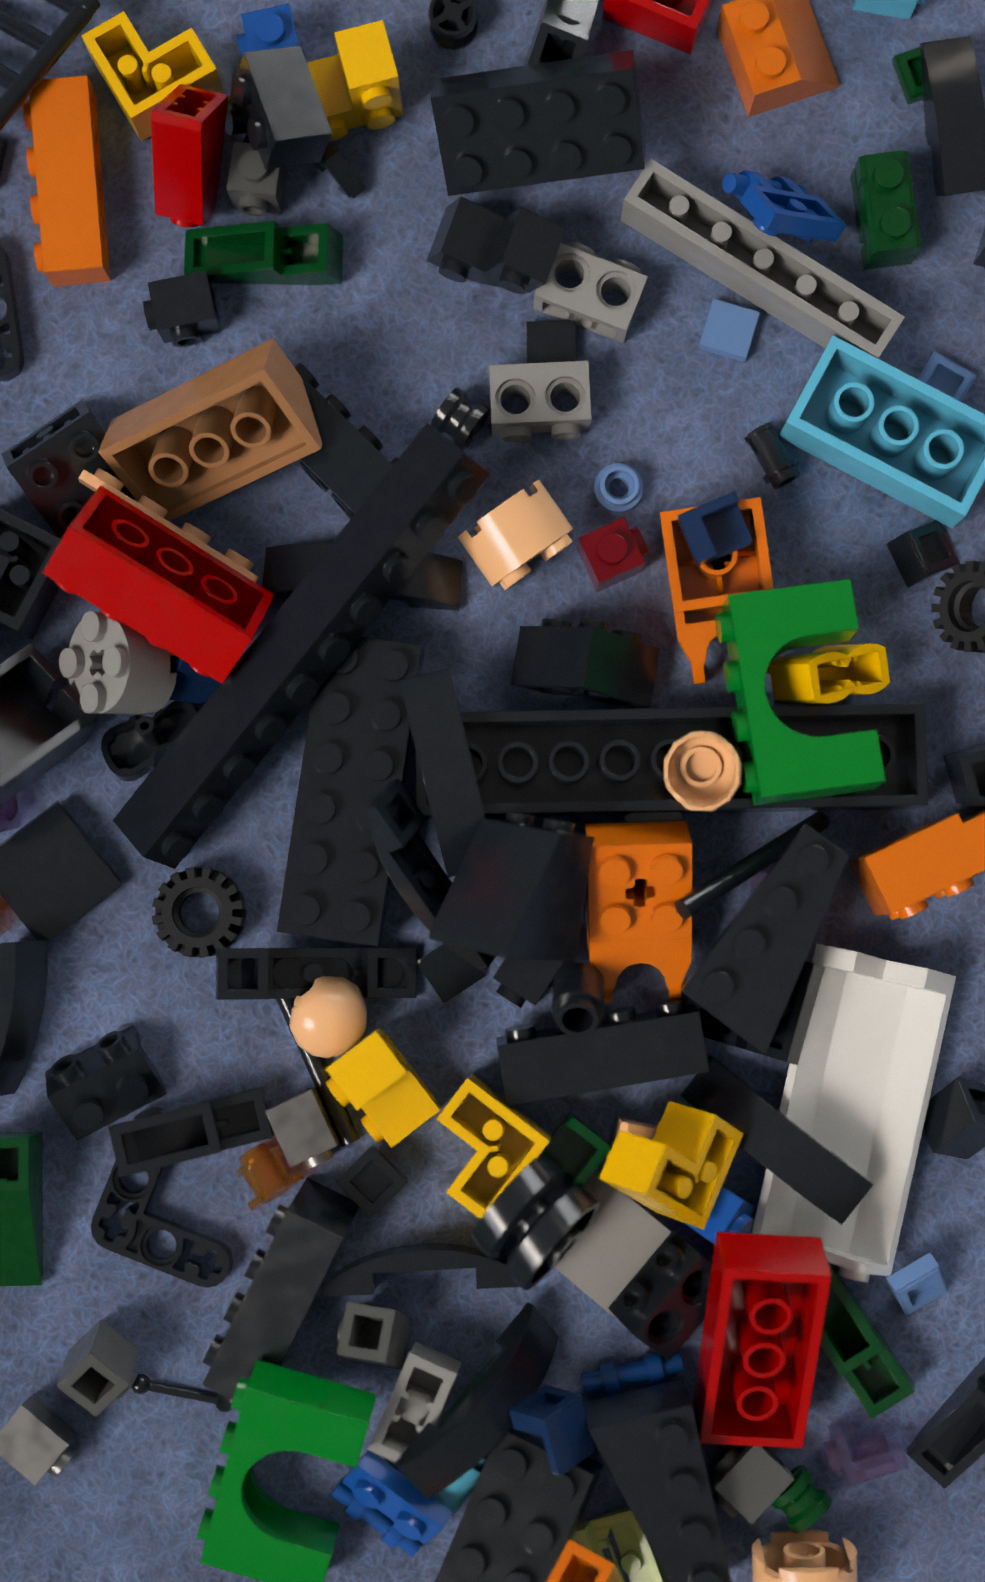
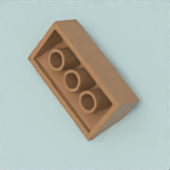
[98,338,322,521]

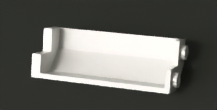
[752,944,956,1282]

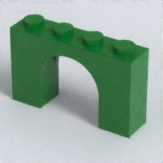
[715,579,886,806]
[197,1359,377,1582]

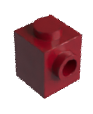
[576,517,648,592]

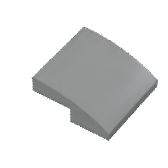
[555,1169,672,1318]

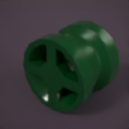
[771,1465,832,1533]

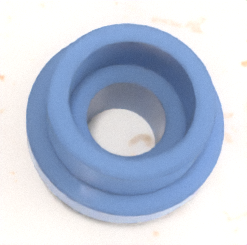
[594,463,643,513]

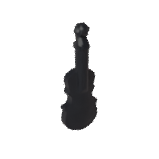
[101,701,203,782]

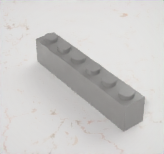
[620,158,905,359]

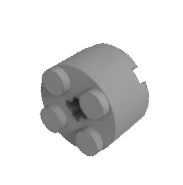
[59,611,177,715]

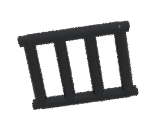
[0,0,101,131]

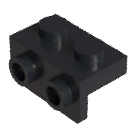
[45,1026,167,1141]

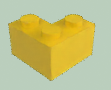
[81,11,225,142]
[307,20,403,142]
[325,1027,441,1148]
[437,1074,552,1219]
[599,1101,743,1230]

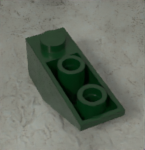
[0,1131,43,1286]

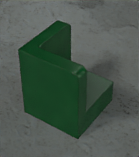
[541,1112,612,1187]

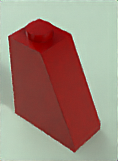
[151,84,229,228]

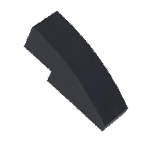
[919,36,985,196]
[0,940,48,1096]
[108,1086,274,1178]
[906,1357,985,1489]

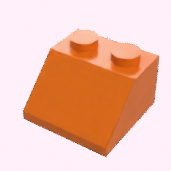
[716,0,840,117]

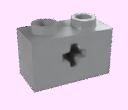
[368,1341,462,1462]

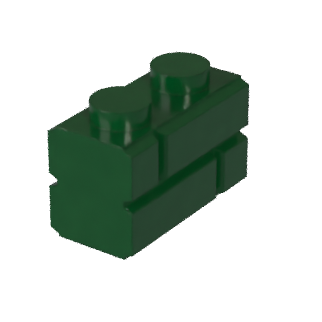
[850,150,922,270]

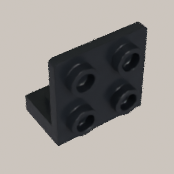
[1,399,136,540]

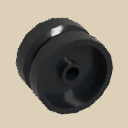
[470,1155,600,1290]

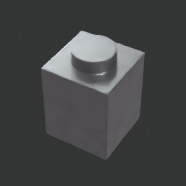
[265,1087,340,1170]
[0,1395,78,1486]

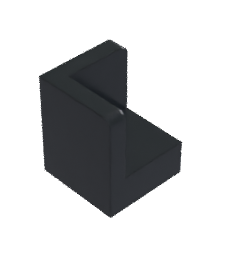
[923,1078,985,1159]

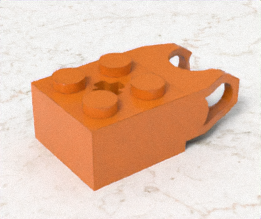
[660,497,774,685]
[848,809,985,920]
[585,821,692,1002]

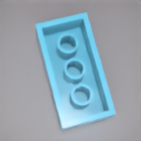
[778,335,985,528]

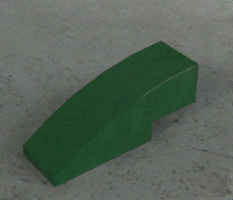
[184,221,343,285]
[820,1261,915,1419]

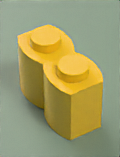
[769,643,890,704]

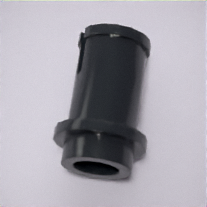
[744,422,800,489]

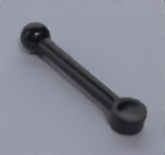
[131,1374,232,1412]

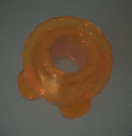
[235,1143,304,1211]

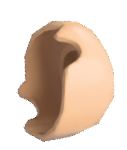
[664,731,742,811]
[290,976,367,1058]

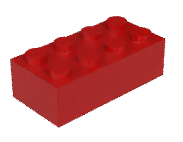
[42,485,274,684]
[693,1232,831,1448]

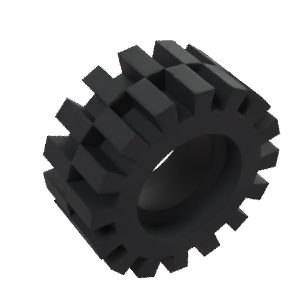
[931,561,985,653]
[152,867,247,958]

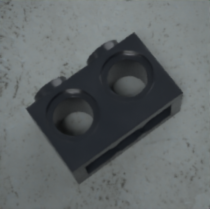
[608,1229,712,1361]

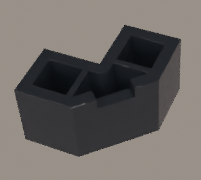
[426,196,566,294]

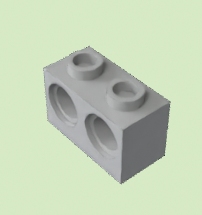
[533,242,648,344]
[489,361,591,442]

